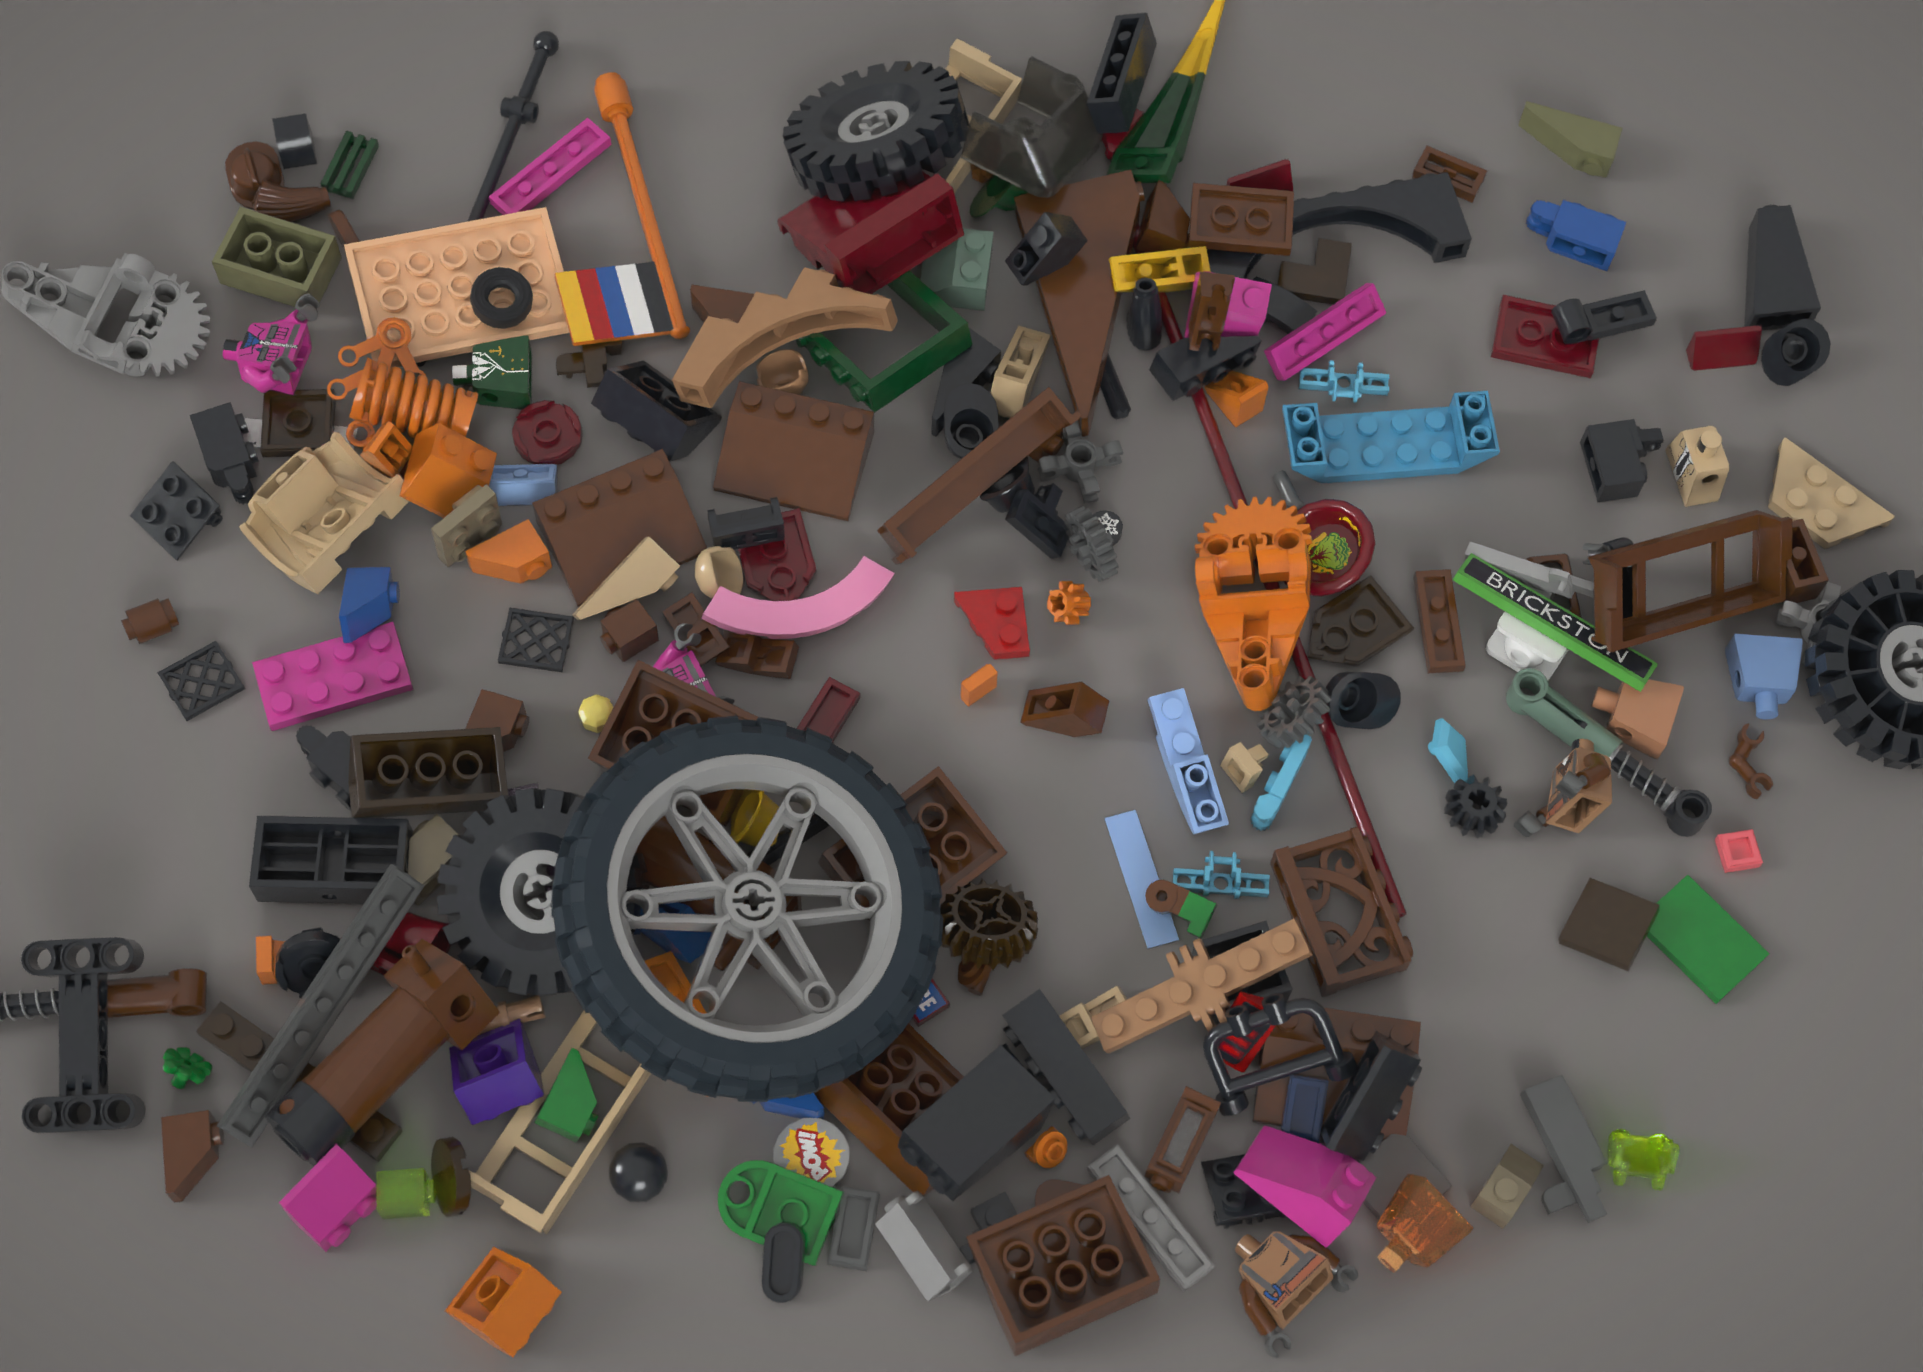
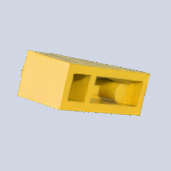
[1109,246,1211,292]

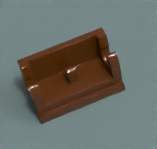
[1188,272,1235,351]

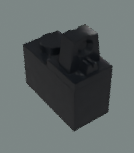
[1580,419,1664,503]

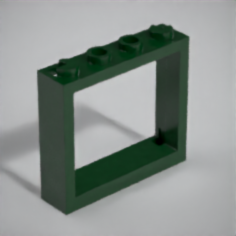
[796,270,973,413]

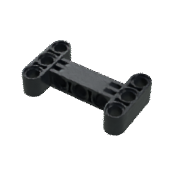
[21,937,146,1133]

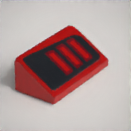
[1218,992,1276,1073]

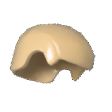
[695,546,743,599]

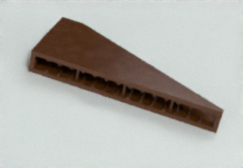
[1014,170,1145,437]

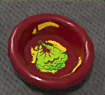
[1284,499,1376,597]

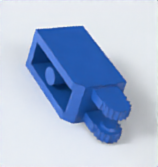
[1526,200,1627,271]

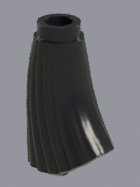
[1126,278,1162,350]

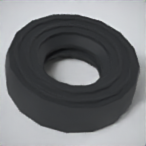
[470,267,533,329]

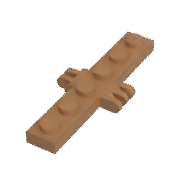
[1090,918,1313,1054]

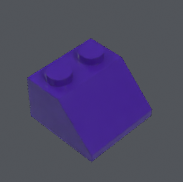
[449,1018,544,1125]

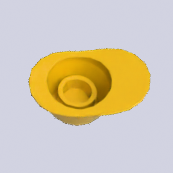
[730,789,779,847]

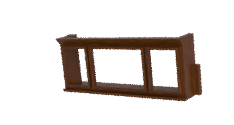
[877,387,1082,565]
[1588,510,1792,652]

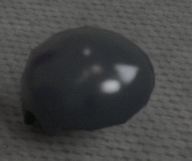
[609,1142,668,1202]

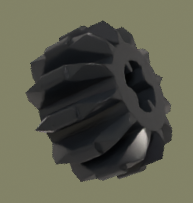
[1444,774,1508,839]

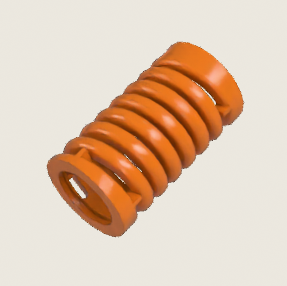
[349,357,479,438]

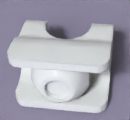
[1485,612,1569,681]

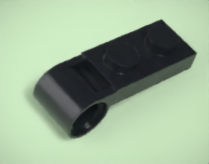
[1551,290,1657,344]

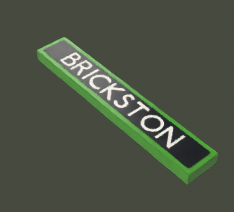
[1453,553,1658,692]

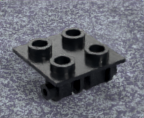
[130,461,223,560]
[1201,1154,1286,1229]

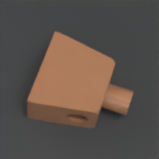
[1591,679,1684,760]

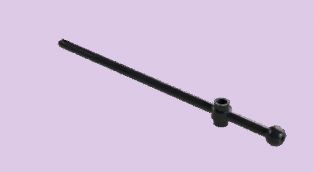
[416,31,559,367]

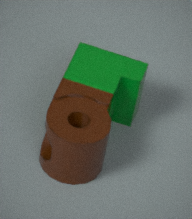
[1145,880,1217,939]

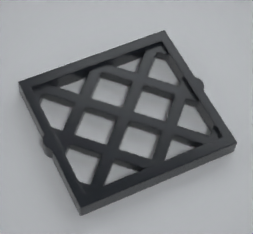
[498,608,574,672]
[157,641,245,721]

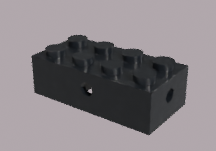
[249,816,413,904]

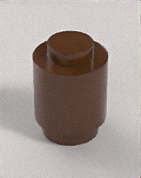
[121,598,179,644]

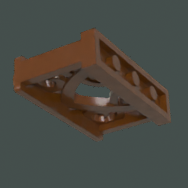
[1270,826,1413,997]

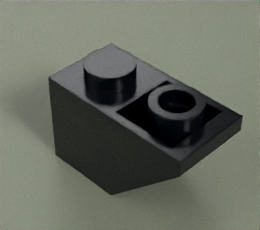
[1005,212,1088,286]

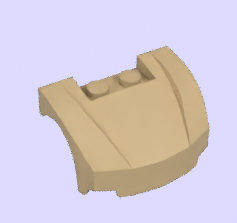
[239,432,409,594]

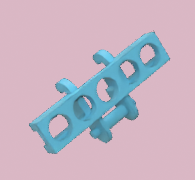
[1299,360,1389,403]
[1173,850,1270,899]

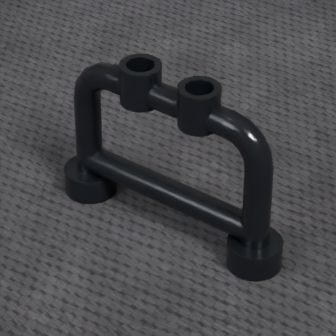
[1203,993,1358,1116]

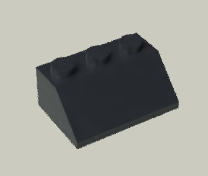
[591,360,722,461]
[1321,1031,1422,1161]

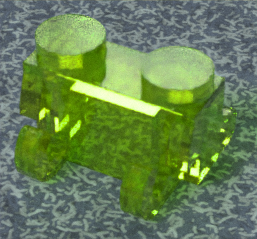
[1607,1129,1680,1191]

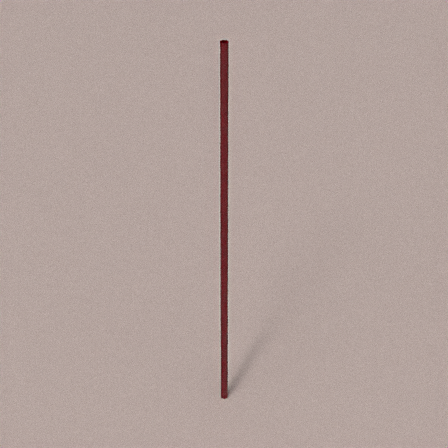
[1133,223,1407,918]

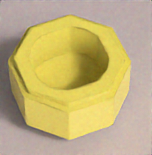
[578,694,613,733]

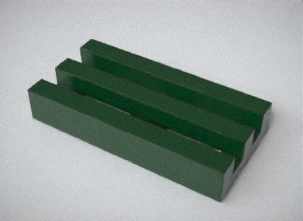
[320,130,379,199]

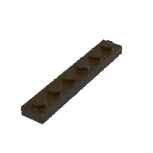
[196,1001,403,1162]

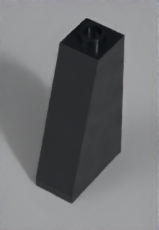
[1744,205,1821,331]

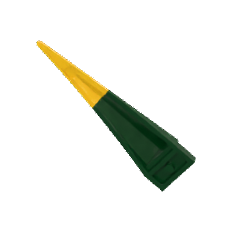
[1107,0,1225,183]

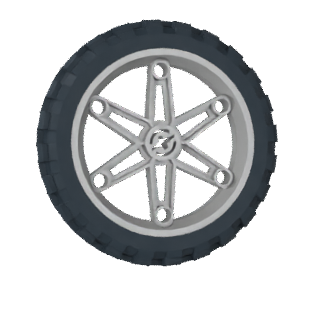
[552,716,943,1102]

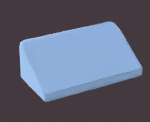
[489,464,557,506]

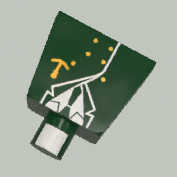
[452,336,532,410]

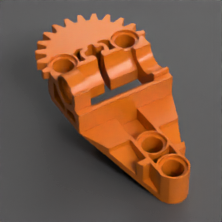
[1195,496,1312,711]

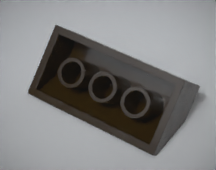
[348,727,508,818]

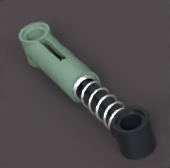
[1506,668,1712,837]

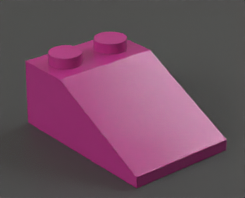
[1234,1125,1377,1248]

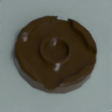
[431,1137,471,1217]

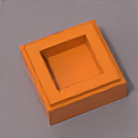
[961,664,998,707]

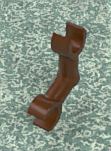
[1729,723,1773,800]

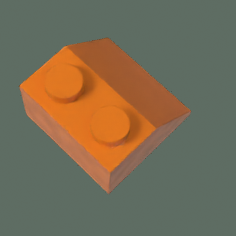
[400,423,497,518]
[445,1247,562,1358]

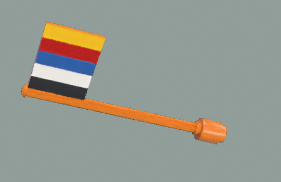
[554,72,690,346]

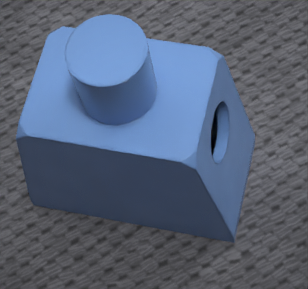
[1725,634,1803,719]

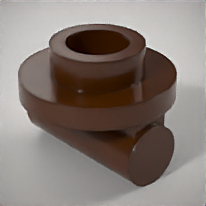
[958,960,992,995]

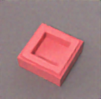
[1715,829,1763,873]

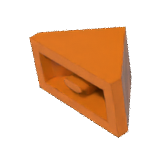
[1204,370,1269,428]

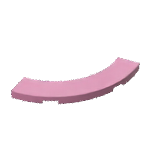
[701,556,895,639]

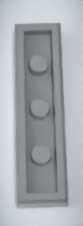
[1087,1144,1215,1292]

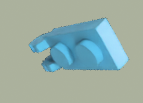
[1250,734,1312,831]

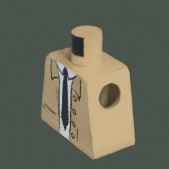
[1665,426,1729,507]

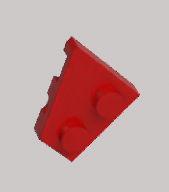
[954,587,1030,660]

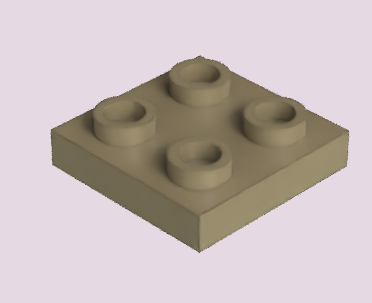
[431,484,502,567]

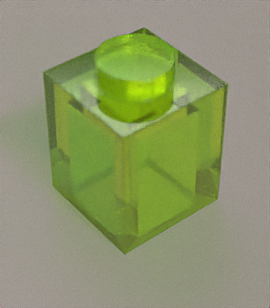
[376,1168,436,1219]

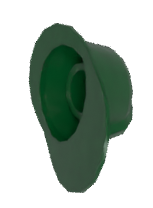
[969,150,1037,217]

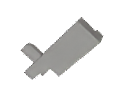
[1464,541,1594,600]

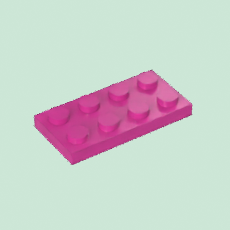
[252,622,413,731]

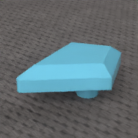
[1428,718,1468,783]

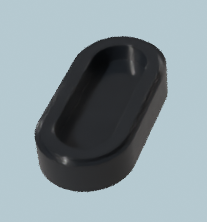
[762,1222,805,1303]

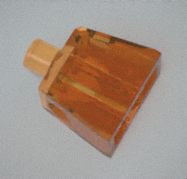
[1377,1174,1474,1273]

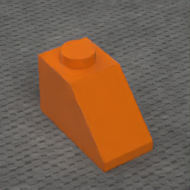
[465,519,552,584]

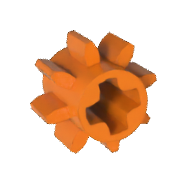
[1047,581,1091,625]

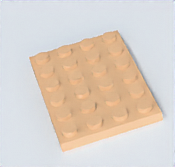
[344,207,569,368]

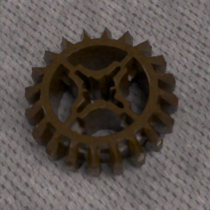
[940,879,1038,970]

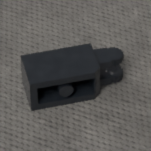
[190,402,259,505]
[296,725,351,811]

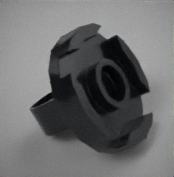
[276,927,340,999]

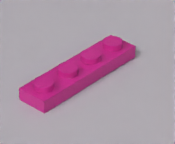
[489,118,611,215]
[1264,283,1387,381]

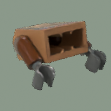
[1514,739,1612,837]
[1235,1231,1358,1358]

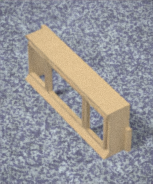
[946,38,1022,193]
[469,1011,651,1234]

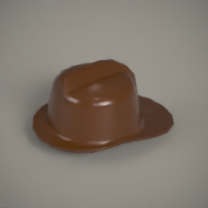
[225,141,284,209]

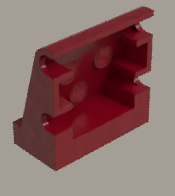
[777,171,965,294]

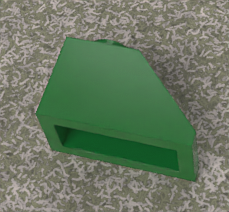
[535,1048,599,1142]

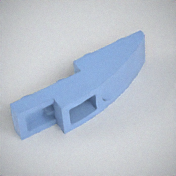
[1147,688,1229,835]

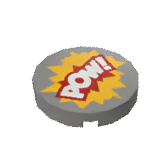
[773,1118,849,1188]

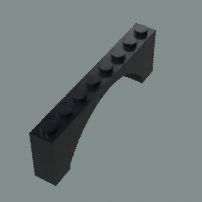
[1207,172,1472,279]

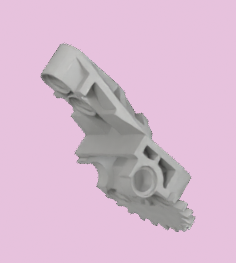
[1,253,210,377]

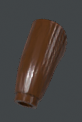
[252,179,331,222]

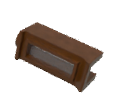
[1144,1086,1221,1193]

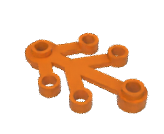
[327,317,426,448]

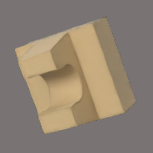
[1220,742,1269,793]

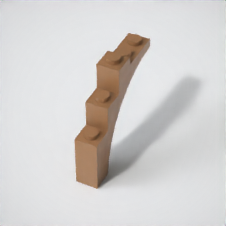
[672,267,898,409]

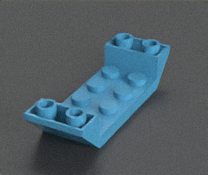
[1282,390,1500,484]

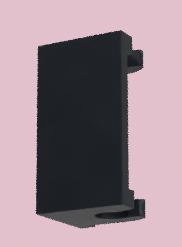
[707,497,785,550]

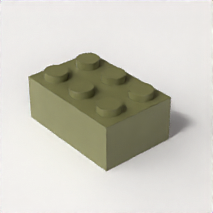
[212,207,342,309]

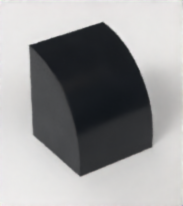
[272,113,317,169]

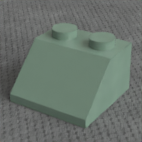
[920,228,994,311]

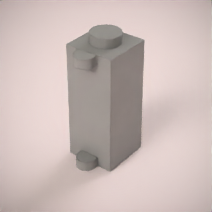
[875,1191,974,1302]

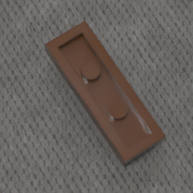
[1413,569,1466,673]

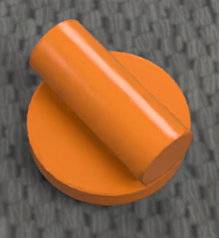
[1024,1126,1068,1168]

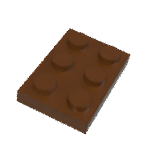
[1188,183,1294,256]

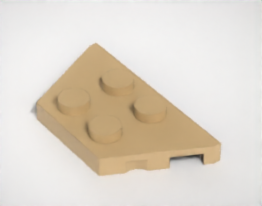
[1768,437,1895,549]

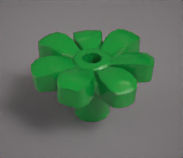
[163,1047,212,1089]

